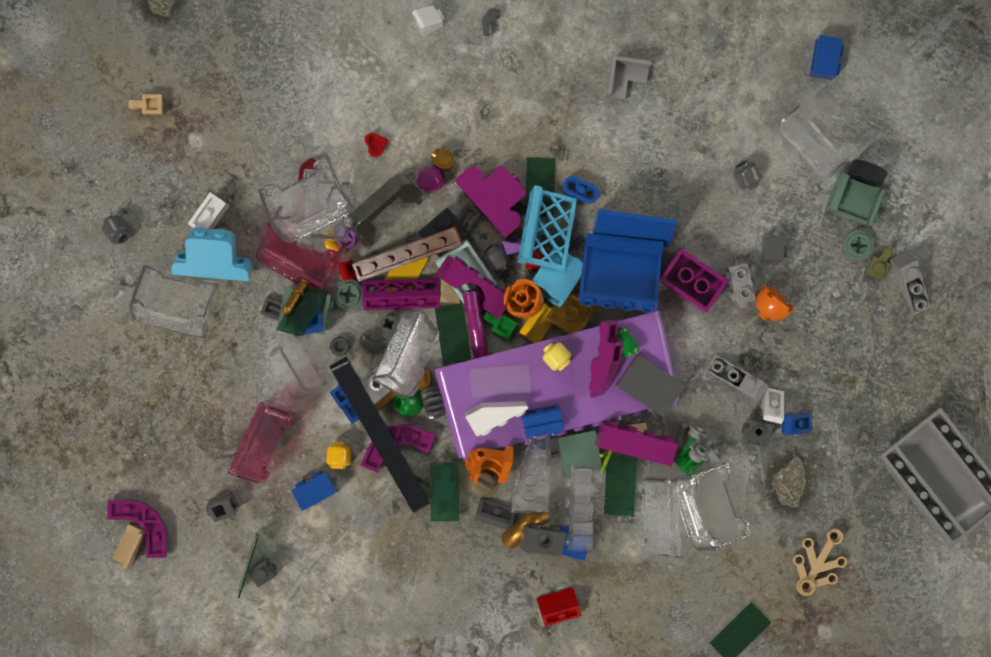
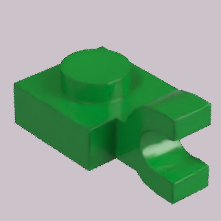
[482,312,517,339]

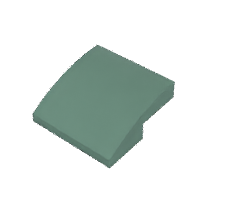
[557,430,602,475]

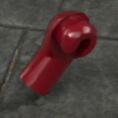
[298,158,320,184]

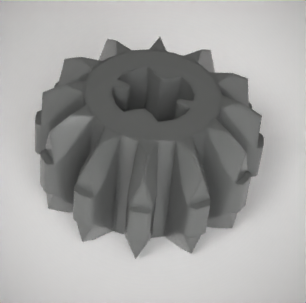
[421,386,446,419]

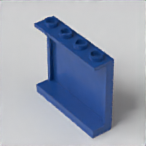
[578,233,664,313]

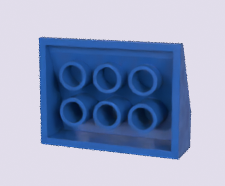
[592,209,678,250]

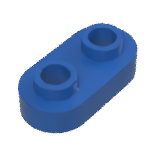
[562,176,600,204]

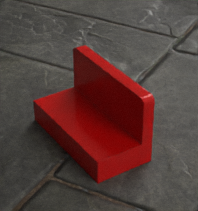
[537,587,581,627]

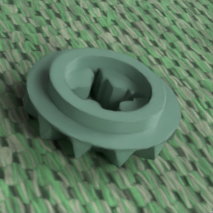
[842,230,874,261]
[333,280,363,310]

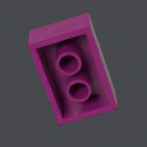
[659,248,729,313]

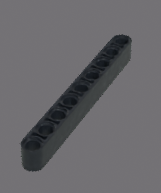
[329,356,430,513]

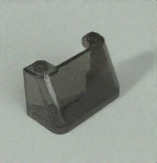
[347,174,425,249]

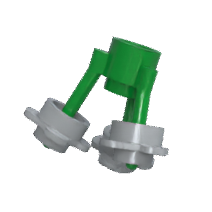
[676,424,722,474]

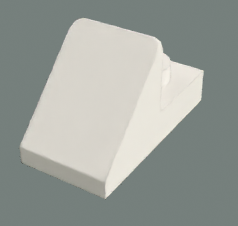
[759,388,784,424]

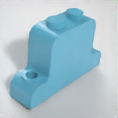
[171,227,252,281]

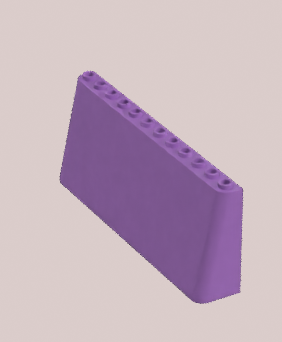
[434,310,681,461]

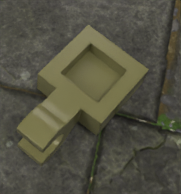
[864,246,893,281]

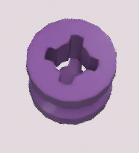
[337,229,357,249]

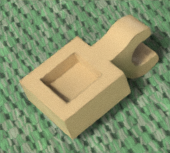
[128,94,163,115]

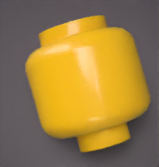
[326,442,352,469]

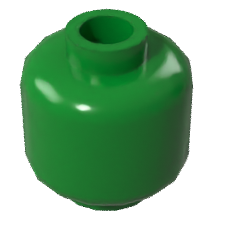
[394,391,423,416]

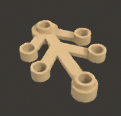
[792,528,847,596]

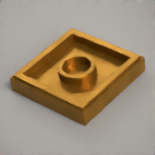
[545,291,597,334]

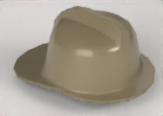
[456,461,499,499]

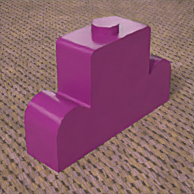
[455,165,526,239]

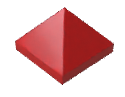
[339,260,357,281]

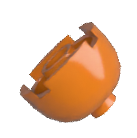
[504,279,544,319]
[755,284,794,321]

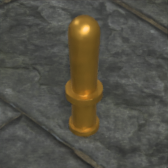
[282,279,309,314]

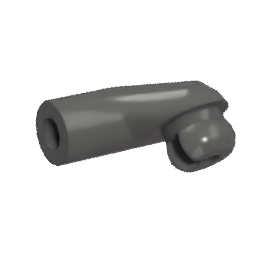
[482,8,501,36]
[359,334,388,352]

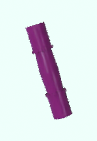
[462,289,489,359]

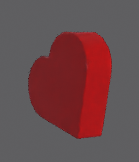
[365,132,389,158]

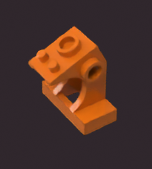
[465,446,513,485]

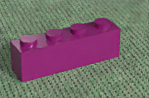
[595,420,678,466]

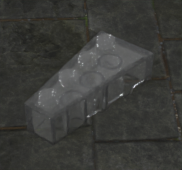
[510,436,551,513]
[564,466,595,552]

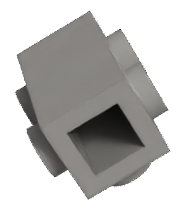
[724,263,758,308]

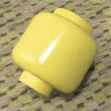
[542,342,572,371]

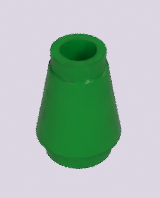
[617,327,639,358]

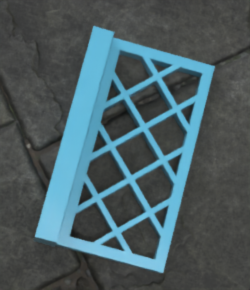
[517,185,577,271]

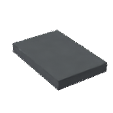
[615,353,686,417]

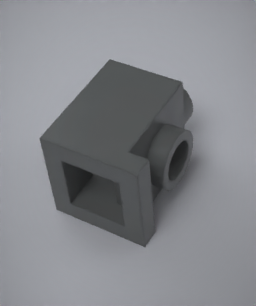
[206,491,239,522]

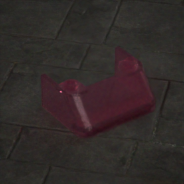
[256,205,348,295]
[227,399,296,484]

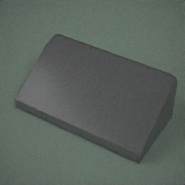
[475,498,517,530]

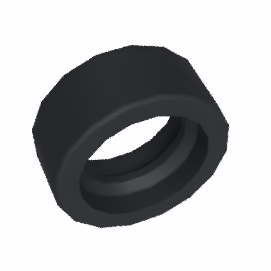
[847,159,887,187]

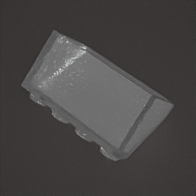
[372,309,440,398]

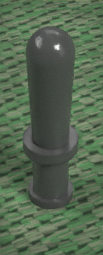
[673,421,689,463]

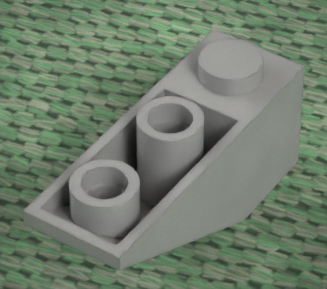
[890,252,930,315]
[706,355,769,403]

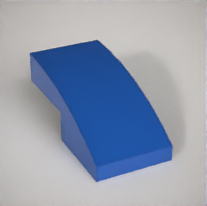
[329,385,359,424]

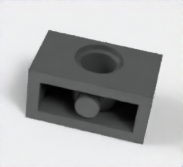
[520,522,566,556]

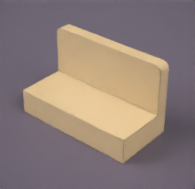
[113,523,146,569]

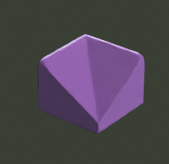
[502,237,521,256]

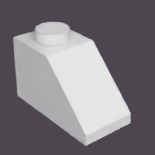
[412,5,444,37]

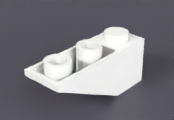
[465,401,528,436]

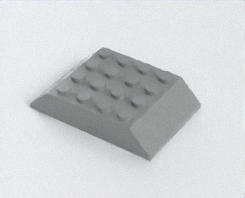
[879,407,991,547]

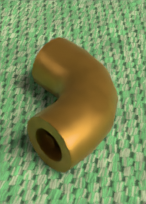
[501,507,549,549]

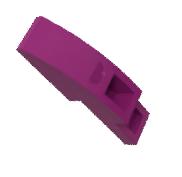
[589,319,624,398]

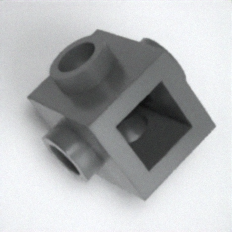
[742,417,773,446]

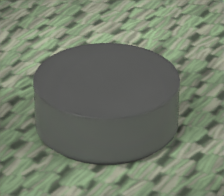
[330,337,350,356]

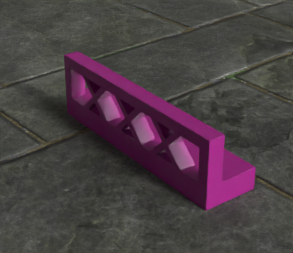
[362,278,440,311]

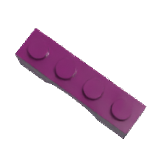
[435,255,506,319]

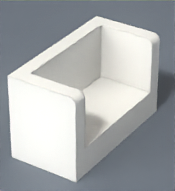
[188,192,230,229]

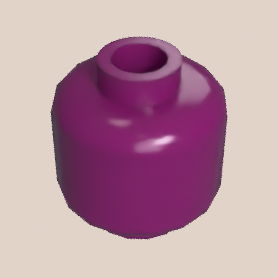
[416,165,446,193]

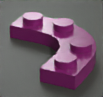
[360,424,436,473]
[107,499,167,558]

